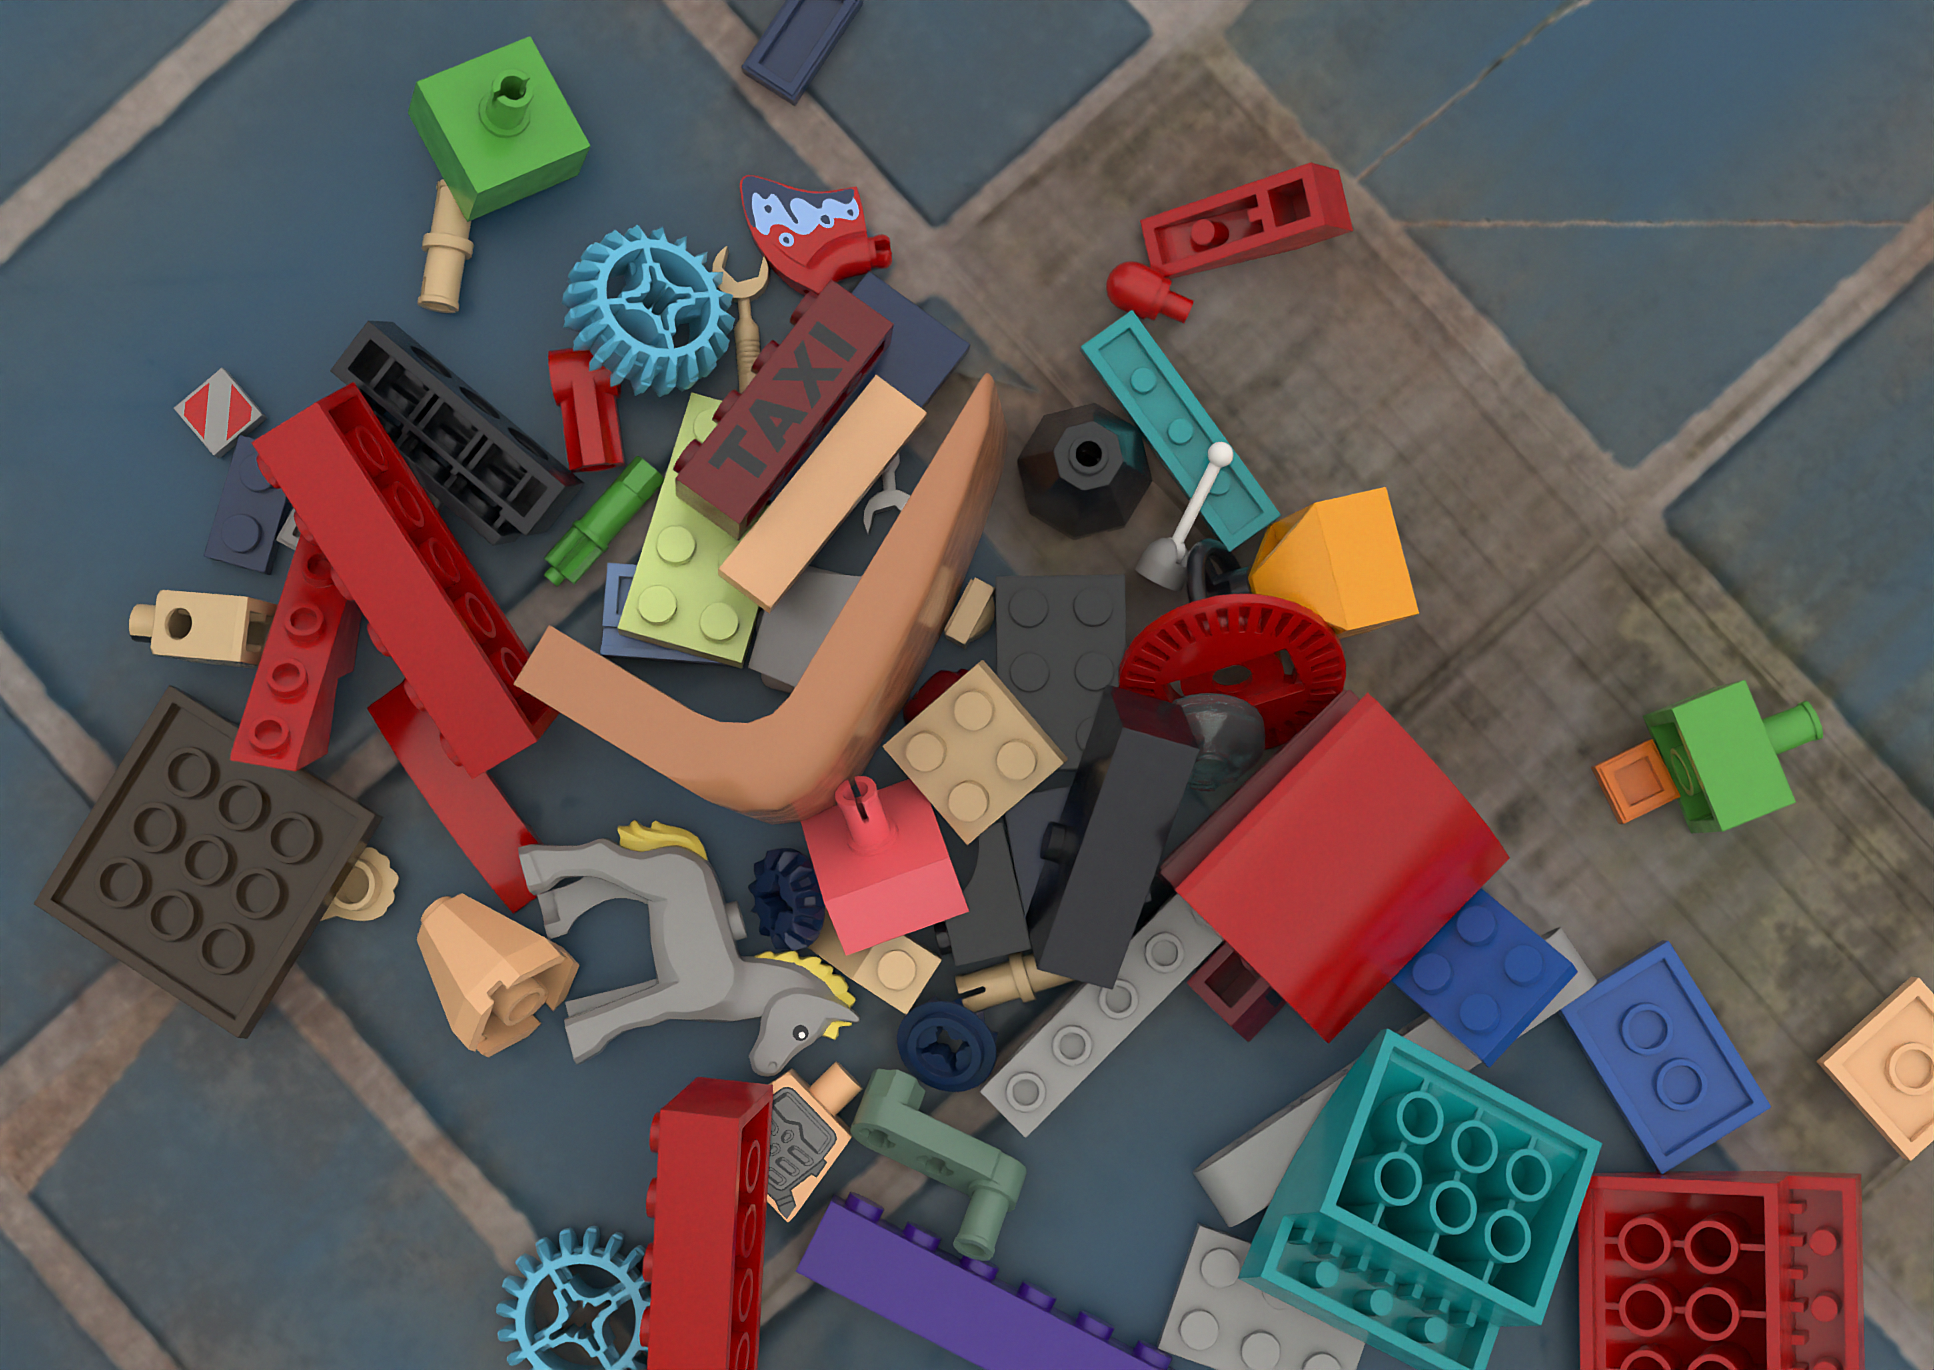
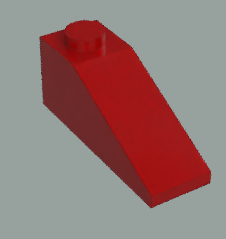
[1140,162,1353,279]

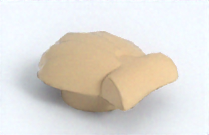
[320,847,400,921]

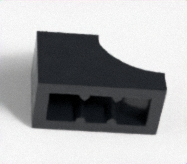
[933,822,1032,966]

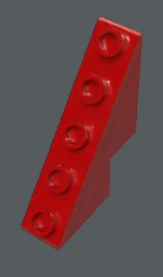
[230,534,362,771]

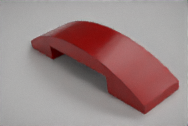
[367,682,561,914]

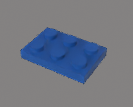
[1390,888,1578,1068]
[1557,940,1771,1174]

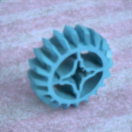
[561,225,735,398]
[496,1226,651,1370]

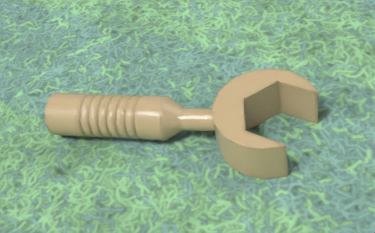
[712,246,770,394]

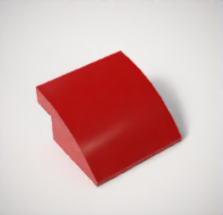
[1175,692,1510,1044]
[1578,1171,1865,1370]

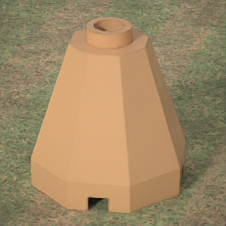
[417,893,580,1057]

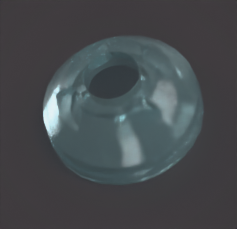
[1171,693,1266,792]

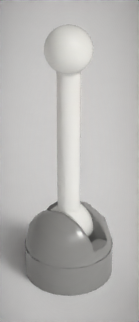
[1135,442,1233,591]

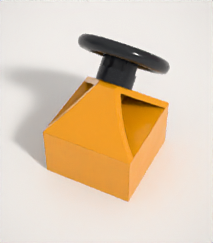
[1186,487,1419,639]

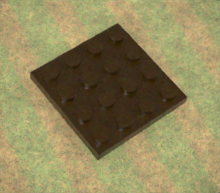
[34,685,384,1039]

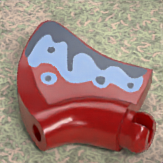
[740,175,892,296]

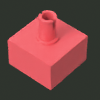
[800,776,969,956]

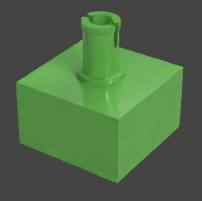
[408,36,591,222]
[1643,680,1823,833]

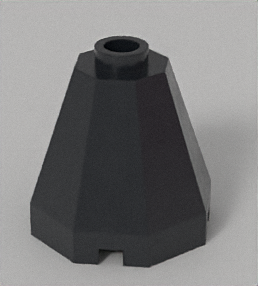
[1017,403,1153,540]

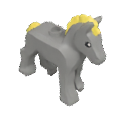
[518,820,860,1077]

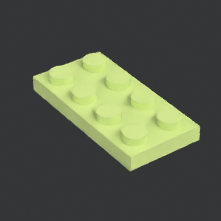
[618,393,769,669]

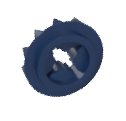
[748,848,825,951]
[897,994,999,1092]

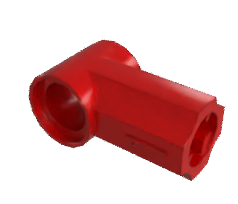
[548,348,626,473]

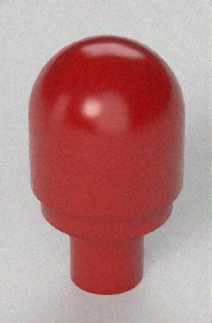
[1106,261,1194,324]

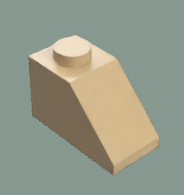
[808,906,943,1015]

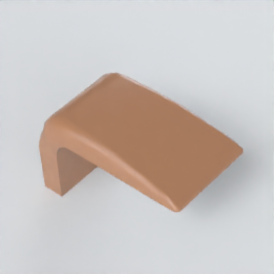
[514,373,1008,825]

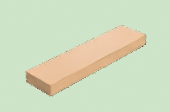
[718,375,927,614]

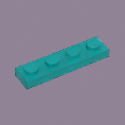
[1080,310,1281,552]

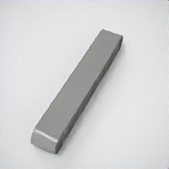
[1193,926,1597,1227]

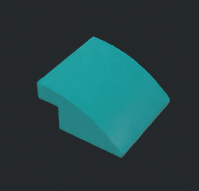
[1238,1028,1602,1370]

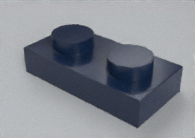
[204,435,291,575]

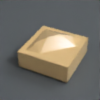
[944,577,995,649]

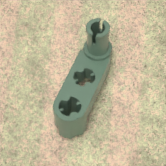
[850,1068,1027,1261]

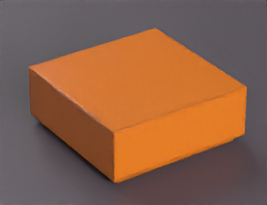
[1591,739,1681,824]

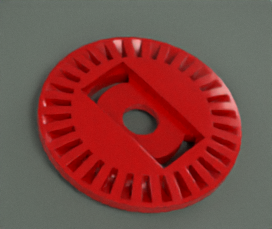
[1118,594,1346,756]

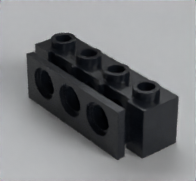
[330,321,585,546]

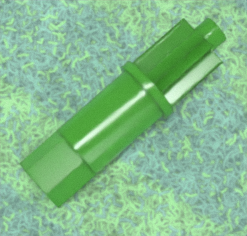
[544,456,664,587]

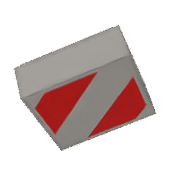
[174,368,267,459]

